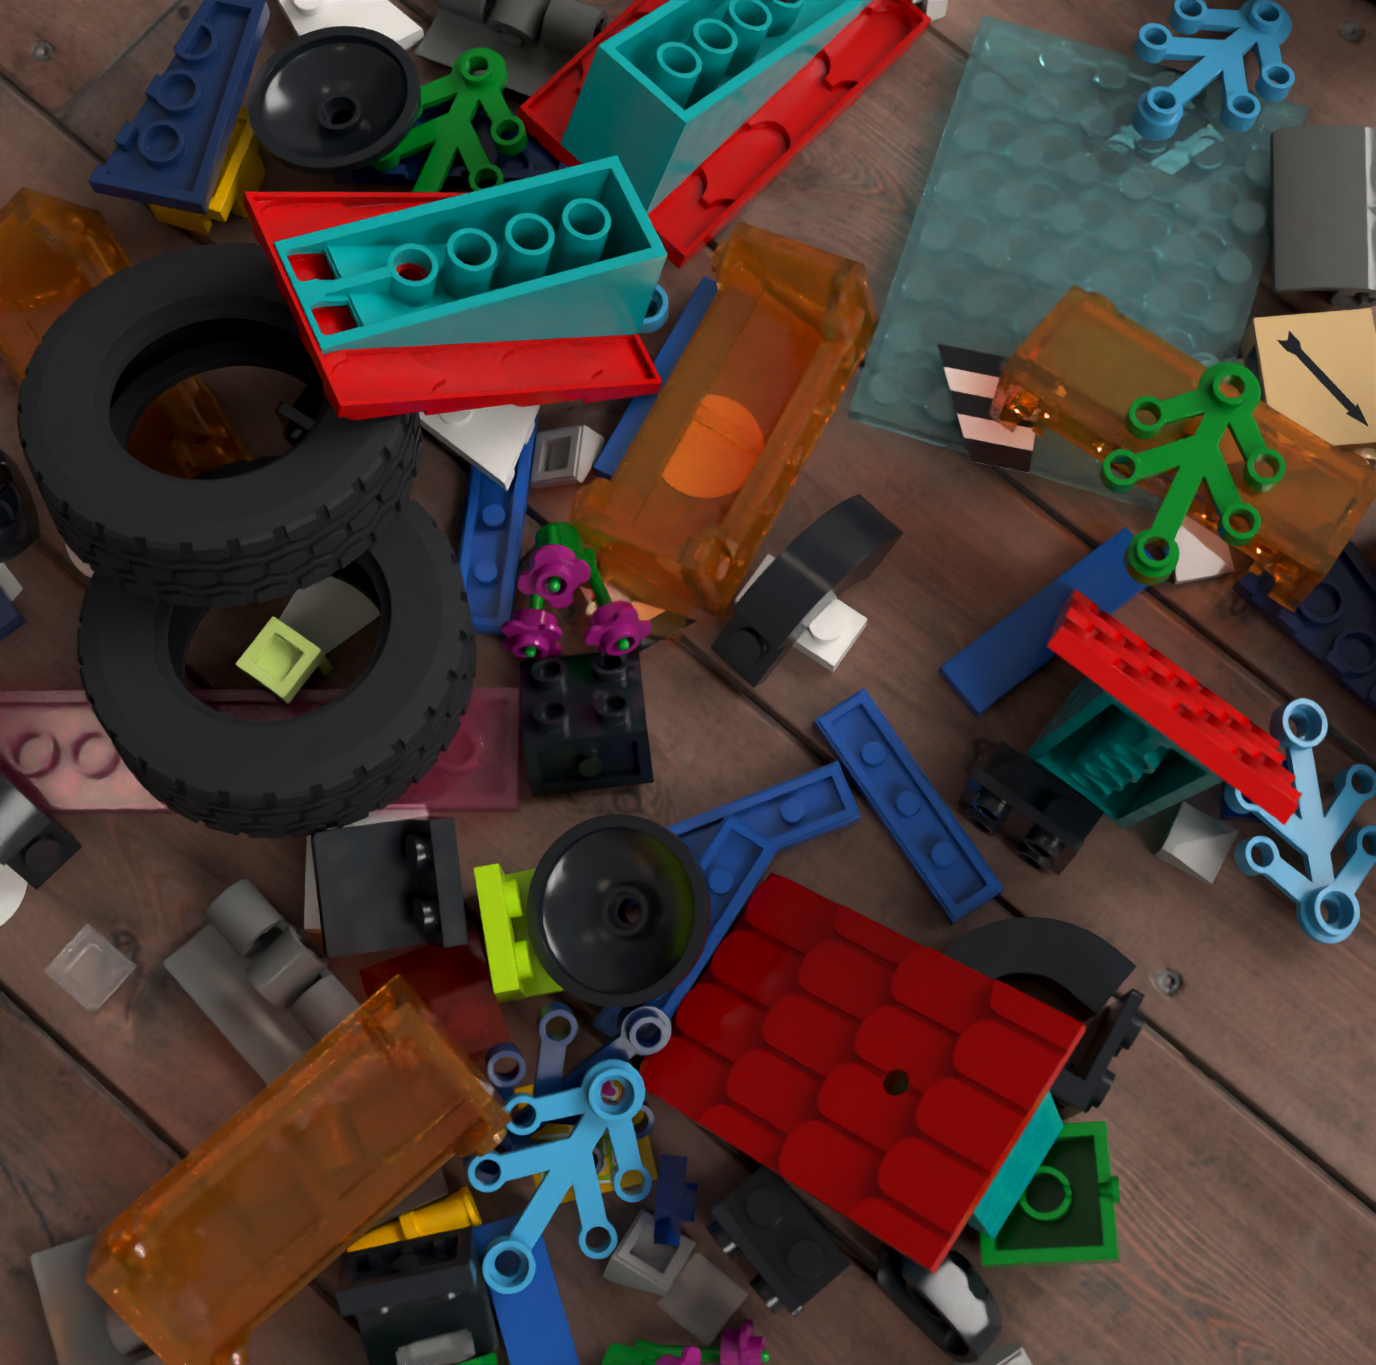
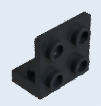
[519,648,654,797]
[957,741,1104,875]
[311,815,468,958]
[1049,989,1146,1121]
[706,1166,851,1318]
[335,1226,500,1365]

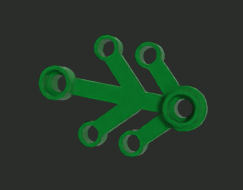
[371,48,528,192]
[1100,362,1286,585]

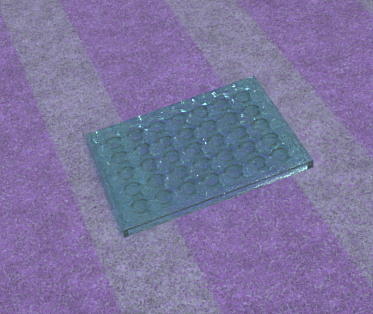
[848,15,1310,515]

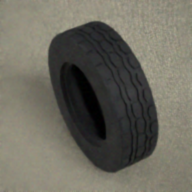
[17,243,422,608]
[77,455,477,839]

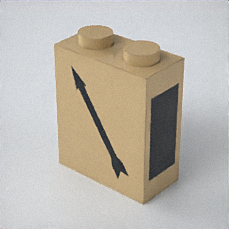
[1240,308,1376,477]

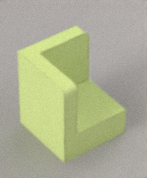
[235,616,333,704]

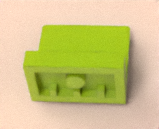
[474,863,565,1003]

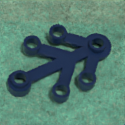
[460,1000,672,1181]

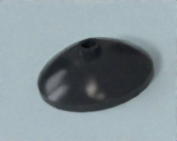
[248,26,422,175]
[527,814,711,1008]

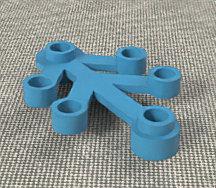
[1132,0,1295,141]
[1224,698,1376,944]
[466,1059,652,1294]

